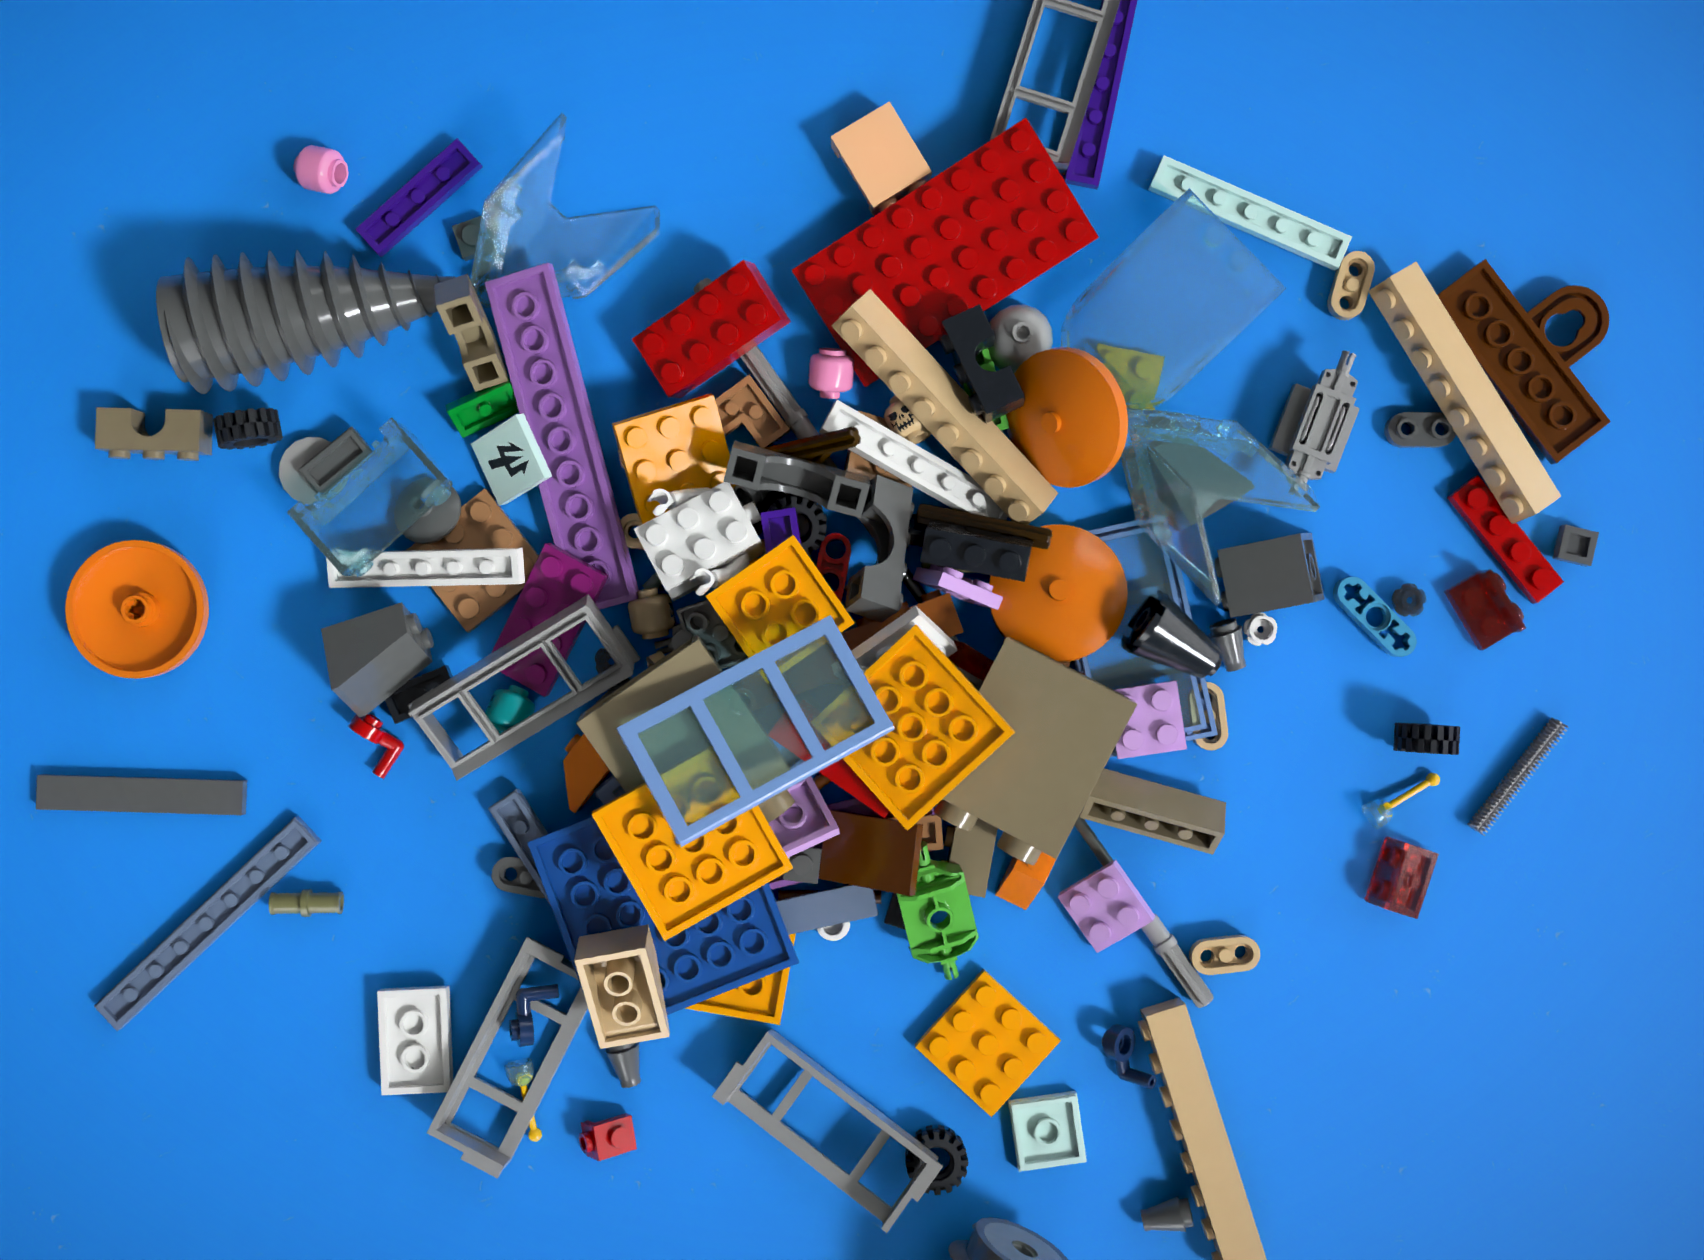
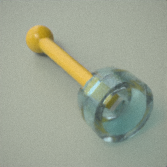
[1362,773,1440,829]
[504,1058,542,1142]

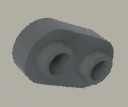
[1384,412,1456,448]
[492,857,545,898]

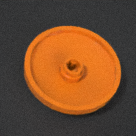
[1006,347,1128,488]
[989,524,1128,663]
[65,540,209,679]

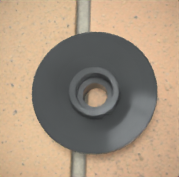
[396,479,461,544]

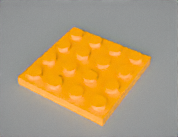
[810,624,1016,831]
[591,746,793,941]

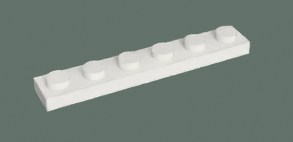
[819,400,1008,520]
[326,548,525,588]

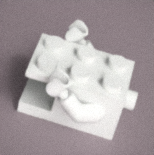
[634,482,765,602]

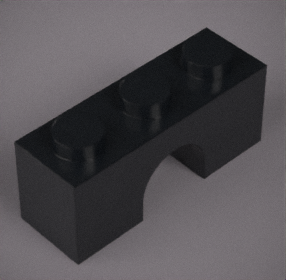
[938,304,1025,423]
[920,520,1034,582]

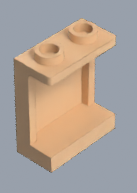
[830,101,932,215]

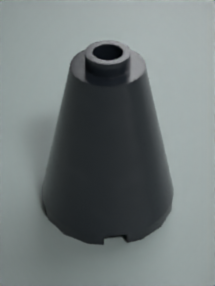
[1121,590,1222,678]

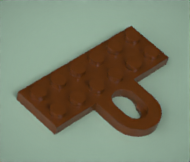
[1437,259,1611,465]

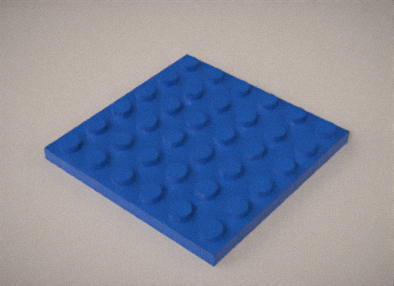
[527,817,799,1015]

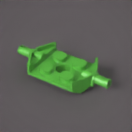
[896,841,979,980]

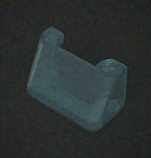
[287,417,453,577]

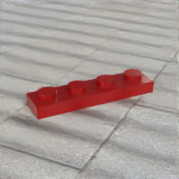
[1447,475,1564,604]

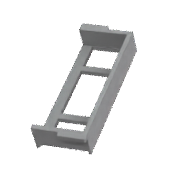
[990,0,1121,175]
[408,594,640,781]
[427,937,588,1179]
[712,1029,943,1233]

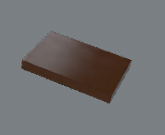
[819,810,923,896]

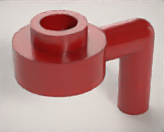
[348,713,404,779]

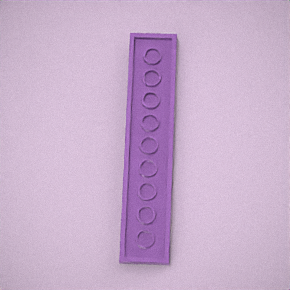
[485,263,639,610]

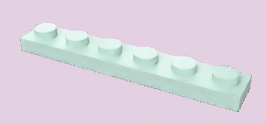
[1148,155,1352,271]

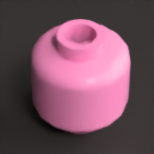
[293,145,349,194]
[808,348,854,399]

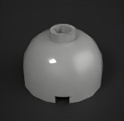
[988,304,1053,373]

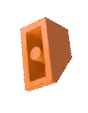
[563,733,610,813]
[995,852,1056,910]

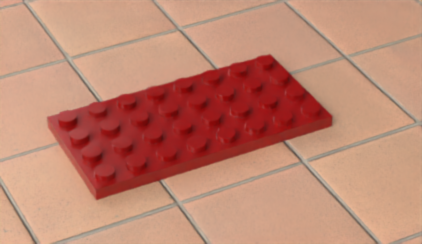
[792,118,1099,387]

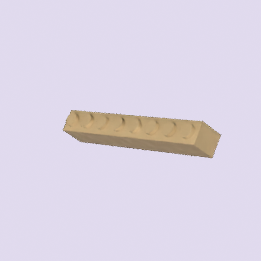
[1369,261,1561,524]
[832,289,1058,524]
[1138,997,1267,1260]

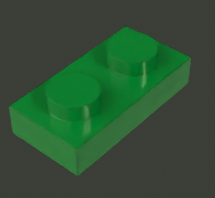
[446,377,519,438]

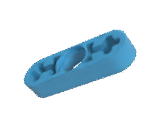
[1333,577,1417,657]

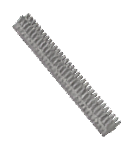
[1467,717,1569,836]

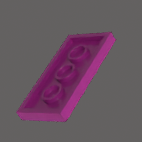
[492,543,609,697]

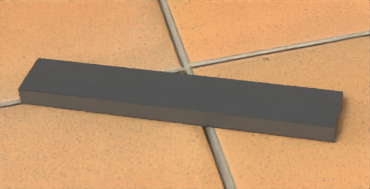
[36,774,247,815]

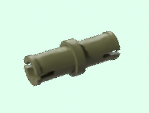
[269,889,344,917]

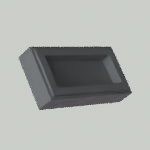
[298,426,376,497]

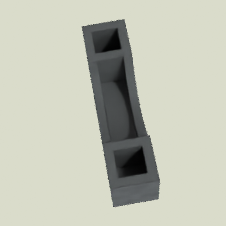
[724,441,870,518]
[845,475,914,623]

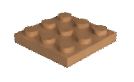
[406,489,539,633]

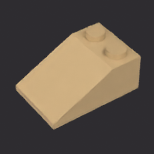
[574,924,670,1049]

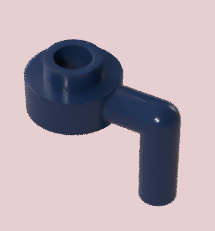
[509,984,559,1047]
[1102,1024,1156,1089]

